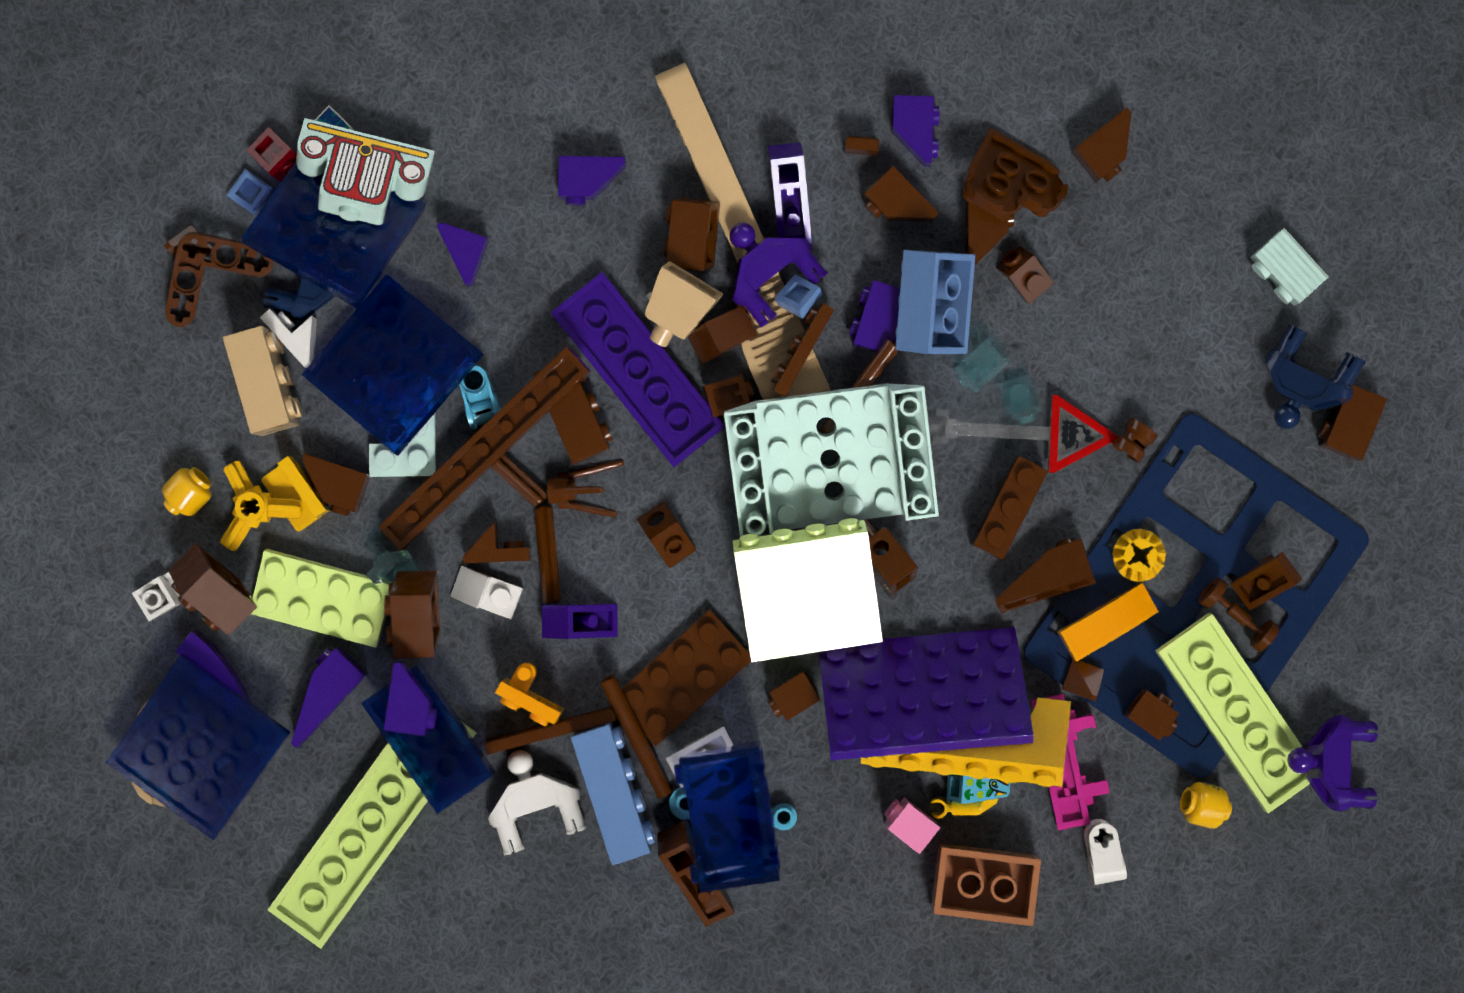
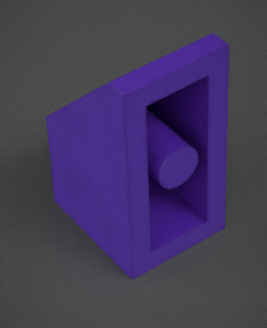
[558,156,626,206]
[542,604,618,639]
[384,661,437,736]

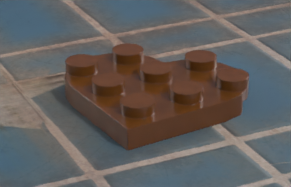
[962,128,1068,220]

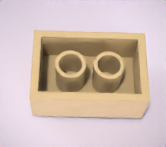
[223,326,303,436]

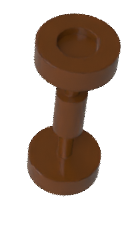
[1198,577,1280,652]

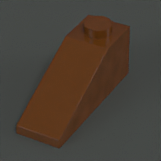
[995,538,1096,613]
[657,820,735,927]

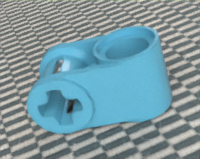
[458,365,501,431]

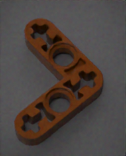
[165,232,274,327]

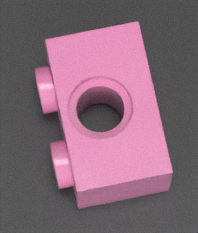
[884,796,940,854]

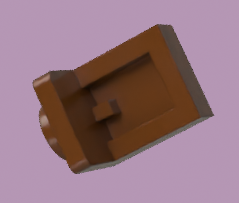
[996,246,1054,304]

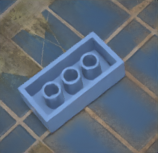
[571,722,656,866]

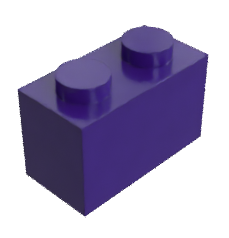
[849,280,900,353]

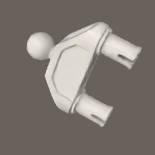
[488,750,587,856]

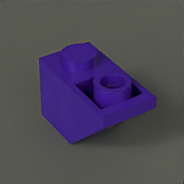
[891,95,940,167]

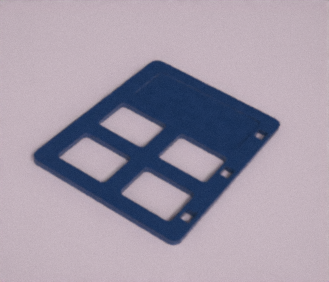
[1024,414,1369,778]

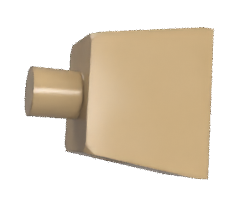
[645,261,723,347]

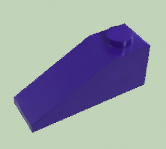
[768,142,812,247]
[291,647,368,748]

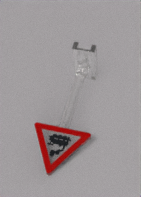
[927,394,1117,474]

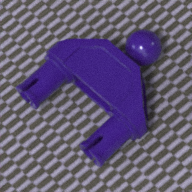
[729,222,828,328]
[1287,715,1378,812]

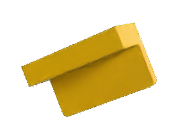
[261,456,330,532]

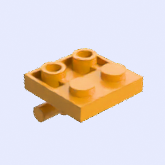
[495,662,564,726]

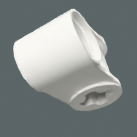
[1084,819,1127,886]

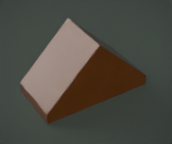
[688,305,759,365]

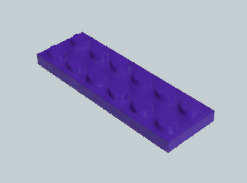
[551,272,725,468]

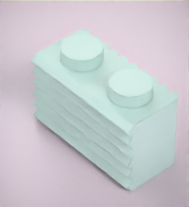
[1250,228,1329,306]

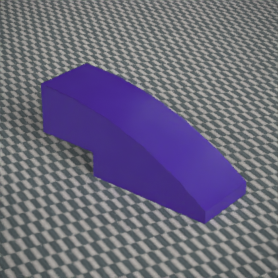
[175,630,256,723]

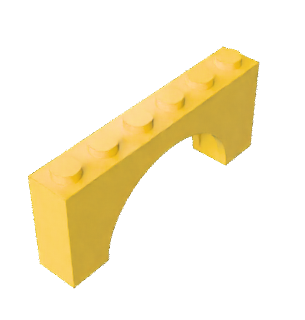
[861,698,1071,787]

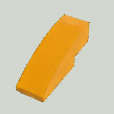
[1057,583,1159,661]

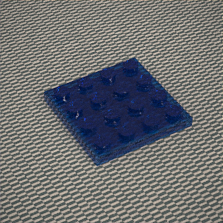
[242,162,426,309]
[301,274,484,456]
[105,654,291,840]

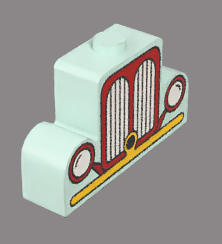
[296,118,435,225]

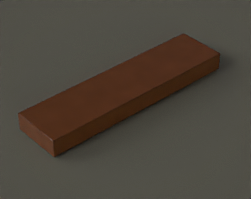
[484,706,617,755]

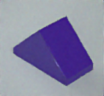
[436,223,489,287]

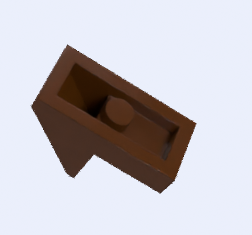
[463,522,532,563]
[1230,552,1302,611]

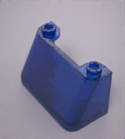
[674,740,781,893]

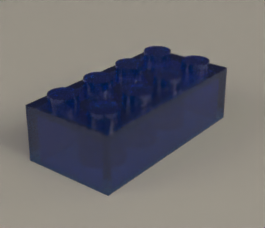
[361,663,496,814]

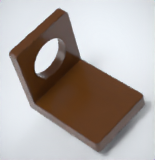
[637,501,696,568]

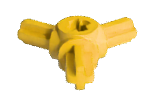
[220,460,303,551]

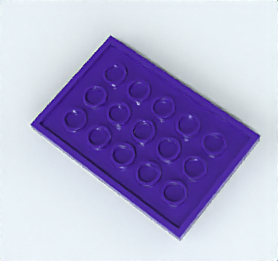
[819,627,1034,761]

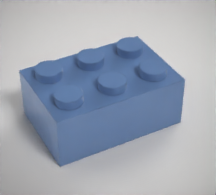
[896,250,976,354]

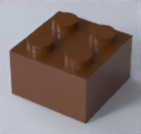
[168,543,257,636]
[385,570,440,658]

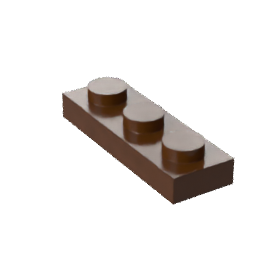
[771,303,834,397]

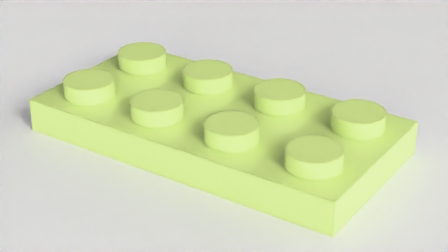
[251,549,392,648]

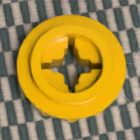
[1113,529,1166,582]

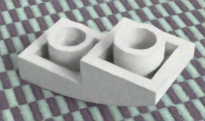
[132,572,181,621]

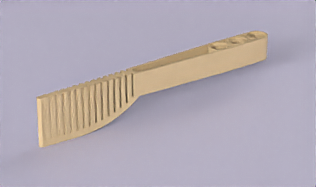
[655,62,831,400]

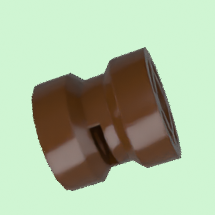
[1112,417,1158,463]

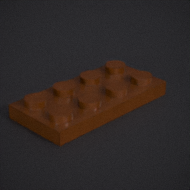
[621,610,751,747]

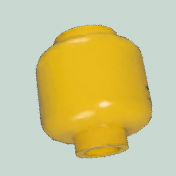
[162,467,212,516]
[1180,782,1232,829]

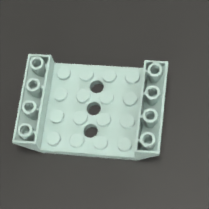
[724,383,939,537]

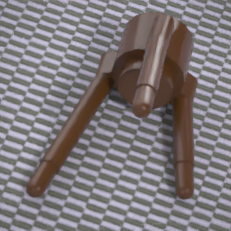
[547,460,624,517]

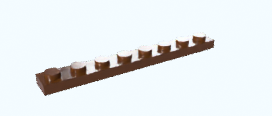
[378,347,591,551]

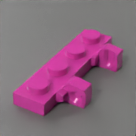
[1030,693,1110,830]

